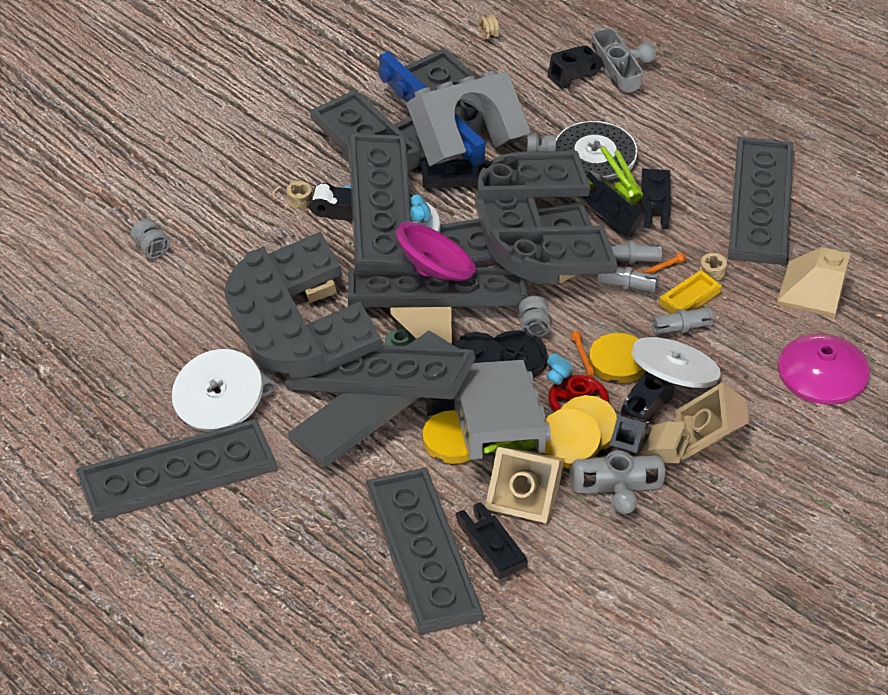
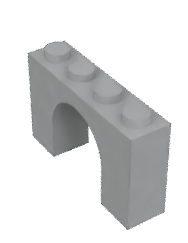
[406,70,531,166]

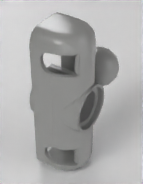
[591,27,657,93]
[569,450,665,514]

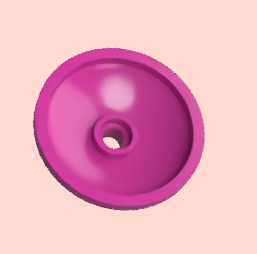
[396,221,476,281]
[778,334,870,404]

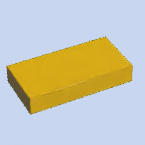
[659,270,722,314]

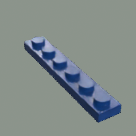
[378,51,486,167]

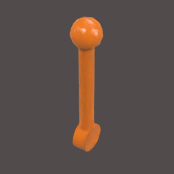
[635,252,686,274]
[570,330,594,378]

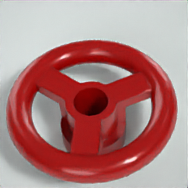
[548,375,609,412]

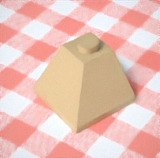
[777,247,851,318]
[390,307,452,344]
[675,382,749,460]
[485,446,565,523]

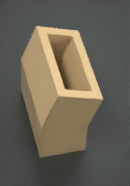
[640,421,691,463]

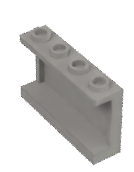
[455,360,551,460]

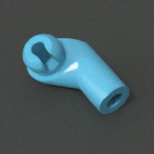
[410,195,431,222]
[547,353,573,385]

